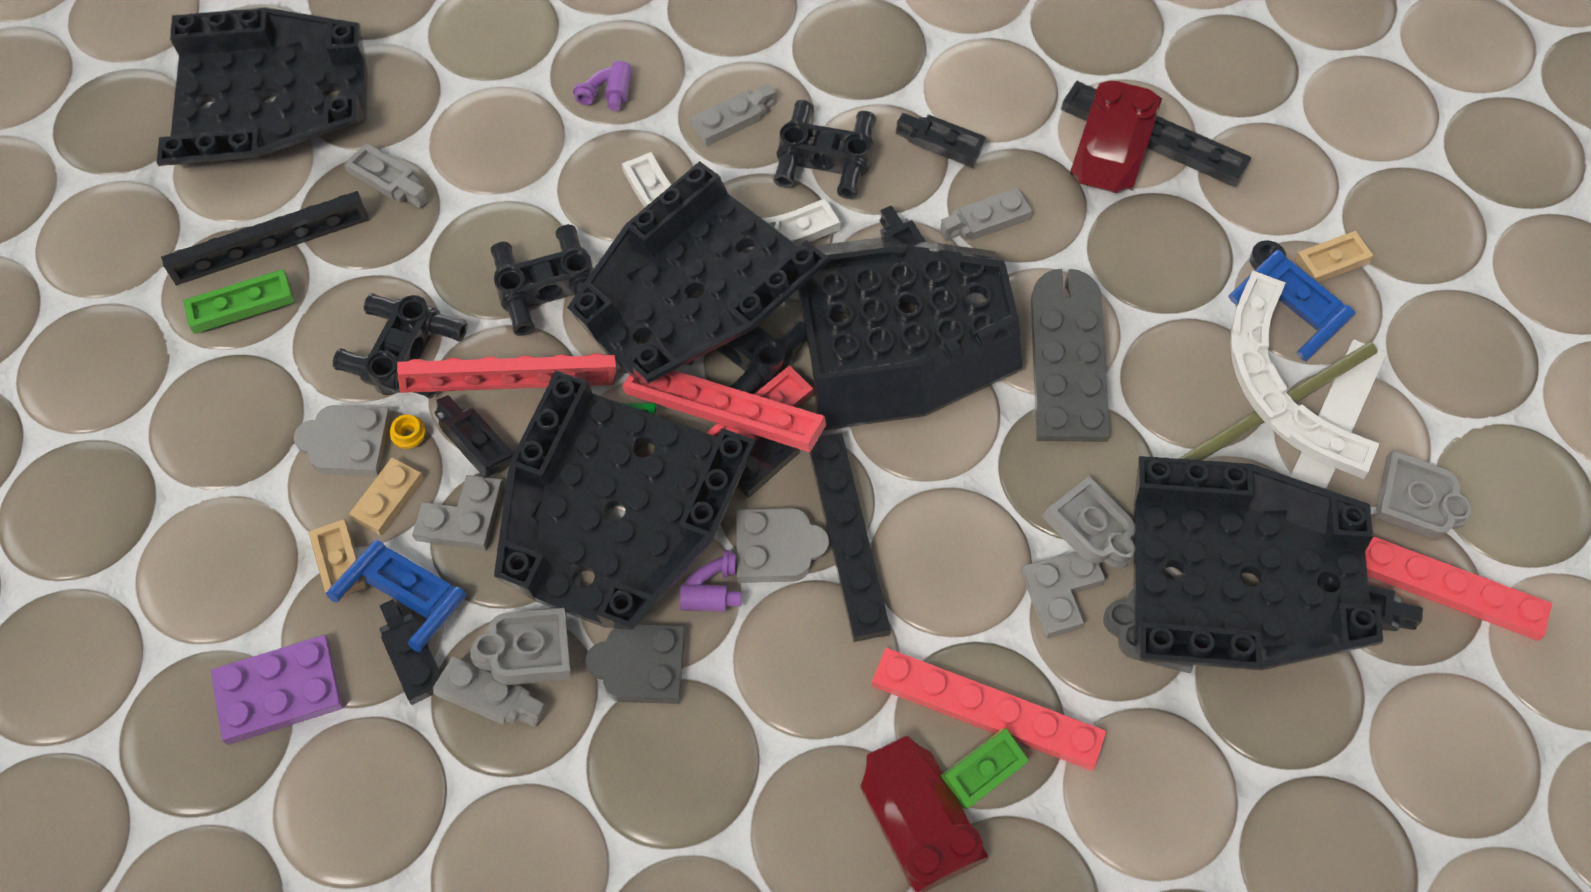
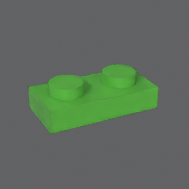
[940,728,1029,809]

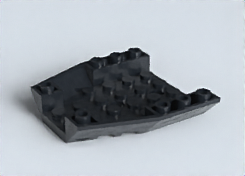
[156,7,368,166]
[567,161,830,384]
[798,236,1022,430]
[494,370,756,630]
[1133,456,1384,671]

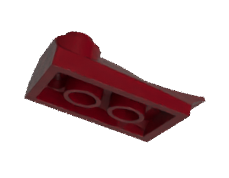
[1070,80,1162,193]
[860,736,989,892]

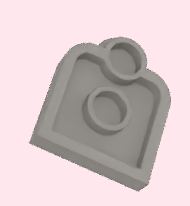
[294,405,392,477]
[1375,450,1472,538]
[1041,476,1135,568]
[736,508,829,583]
[470,608,570,685]

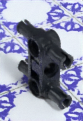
[773,100,876,199]
[490,224,593,336]
[332,293,468,399]
[686,320,807,394]

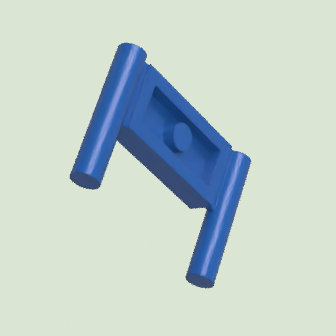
[1228,250,1356,362]
[326,540,466,652]

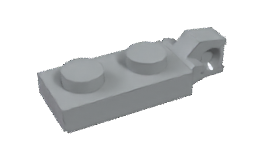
[690,84,776,146]
[343,143,429,208]
[940,187,1032,241]
[433,657,544,727]

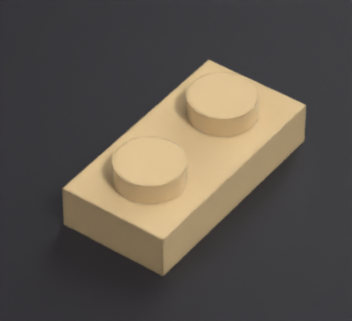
[1294,231,1374,283]
[349,458,424,536]
[308,519,366,601]

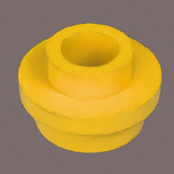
[390,414,426,449]

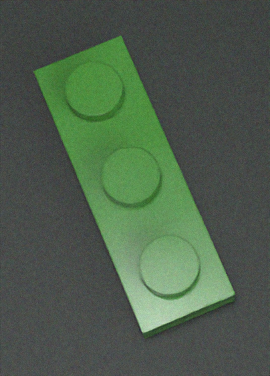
[183,269,295,334]

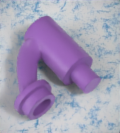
[573,61,633,111]
[680,550,742,612]

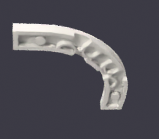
[622,152,840,254]
[1230,271,1379,479]

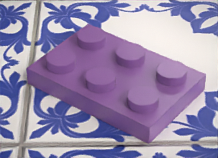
[211,635,343,745]

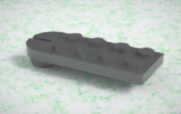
[1031,269,1110,442]

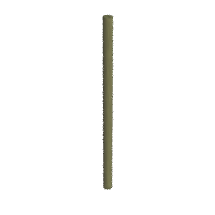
[1178,342,1378,460]

